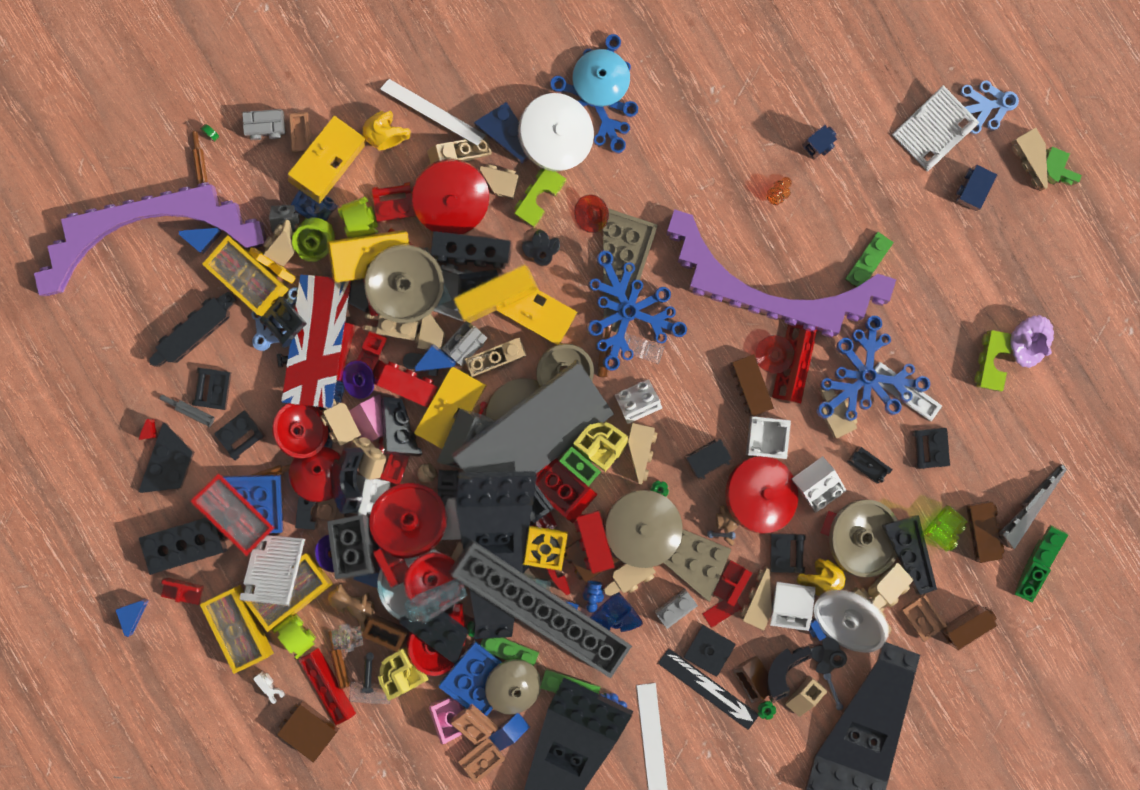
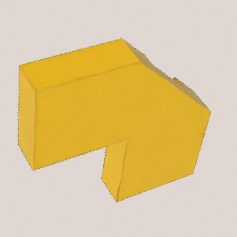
[248,247,296,284]

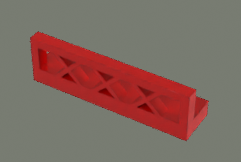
[772,324,817,404]

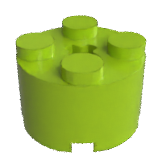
[338,197,378,238]
[292,218,335,262]
[272,614,316,659]

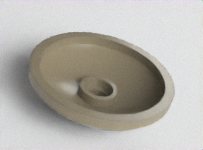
[536,344,594,387]
[485,659,541,714]

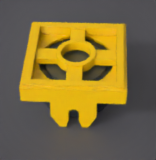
[523,526,568,571]

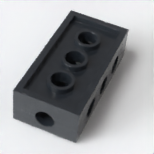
[431,231,512,270]
[139,517,228,575]

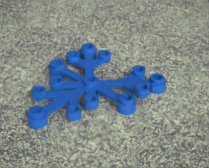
[551,34,638,154]
[587,251,687,371]
[817,315,930,421]

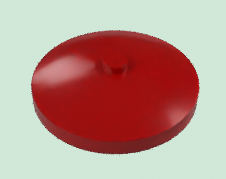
[412,159,489,234]
[725,456,798,534]
[369,483,447,558]

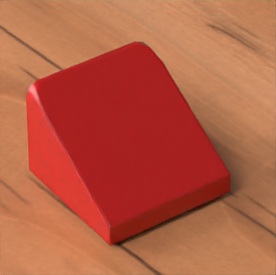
[139,419,157,440]

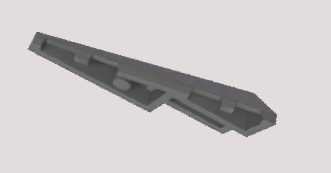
[998,464,1067,549]

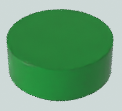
[200,124,219,142]

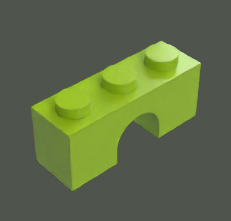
[514,168,566,228]
[975,330,1012,392]

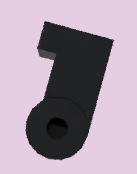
[403,353,439,376]
[295,497,317,530]

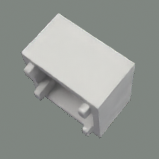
[746,416,791,459]

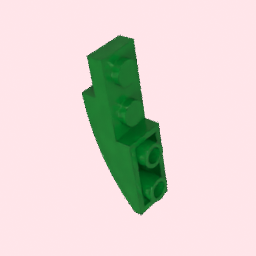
[1015,525,1068,603]

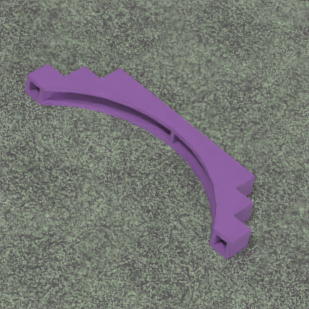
[34,182,266,296]
[667,209,896,337]

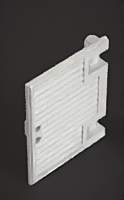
[892,85,979,172]
[240,535,305,605]

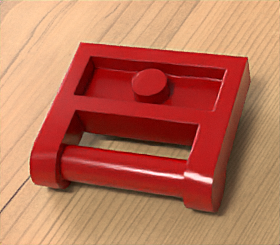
[372,182,415,222]
[378,437,410,485]

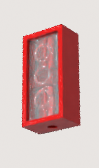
[190,473,274,556]

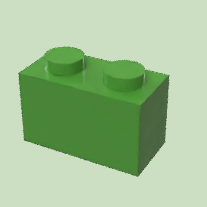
[559,446,601,486]

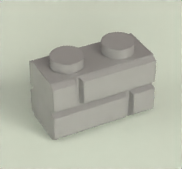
[242,109,286,140]
[441,321,487,367]
[655,589,698,629]

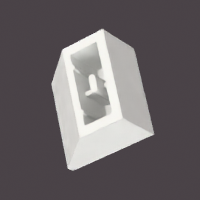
[792,456,846,513]
[770,582,815,631]

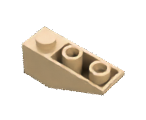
[1011,128,1048,191]
[427,136,492,164]
[465,338,527,377]
[628,423,657,484]
[740,567,772,630]

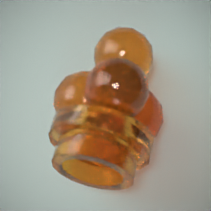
[766,177,792,205]

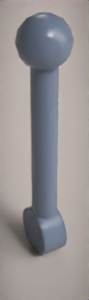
[707,530,736,539]
[823,673,843,711]

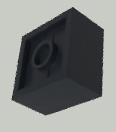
[685,438,732,480]

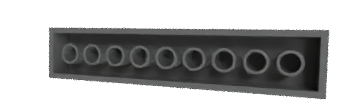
[449,539,632,678]

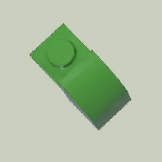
[1046,147,1082,186]

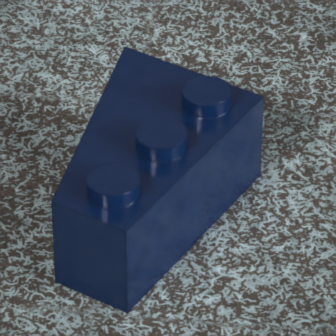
[474,102,529,164]

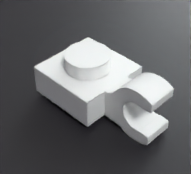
[253,671,285,704]

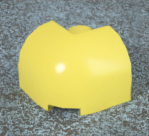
[573,422,628,472]
[378,648,429,701]

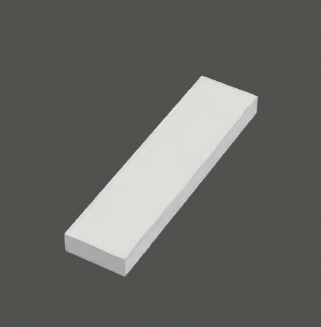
[868,362,942,421]

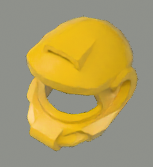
[362,111,411,151]
[796,558,846,597]

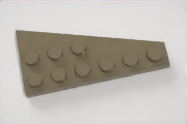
[603,207,658,333]
[663,529,732,602]

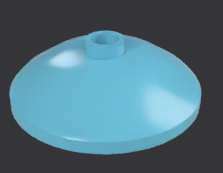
[572,49,630,106]

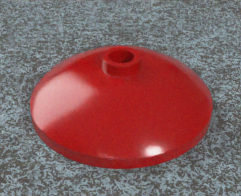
[272,403,328,459]
[289,446,341,502]
[404,553,462,611]
[407,632,461,676]

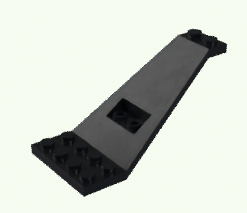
[455,471,537,639]
[805,642,920,790]
[524,678,633,790]

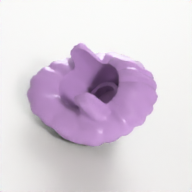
[1011,315,1054,368]

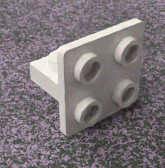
[615,380,662,424]
[354,475,390,517]

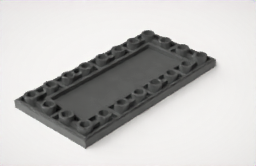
[452,360,614,473]

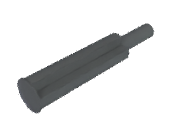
[159,394,215,427]

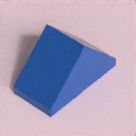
[179,228,221,254]
[415,344,456,371]
[115,599,149,637]
[489,713,530,751]

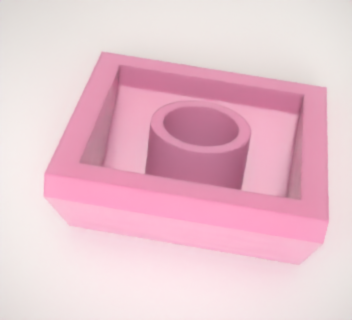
[349,394,383,442]
[429,696,464,744]

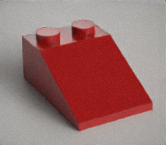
[536,459,598,523]

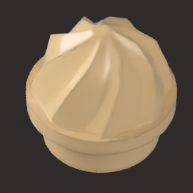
[417,463,437,482]

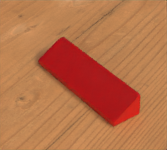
[298,648,356,726]

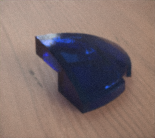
[590,592,643,632]

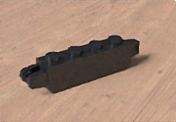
[149,291,237,367]

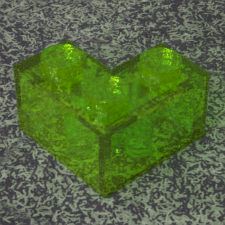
[923,505,968,552]

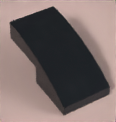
[437,470,458,506]

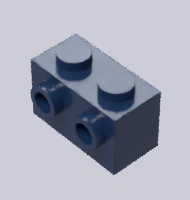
[802,125,837,159]
[956,165,997,211]

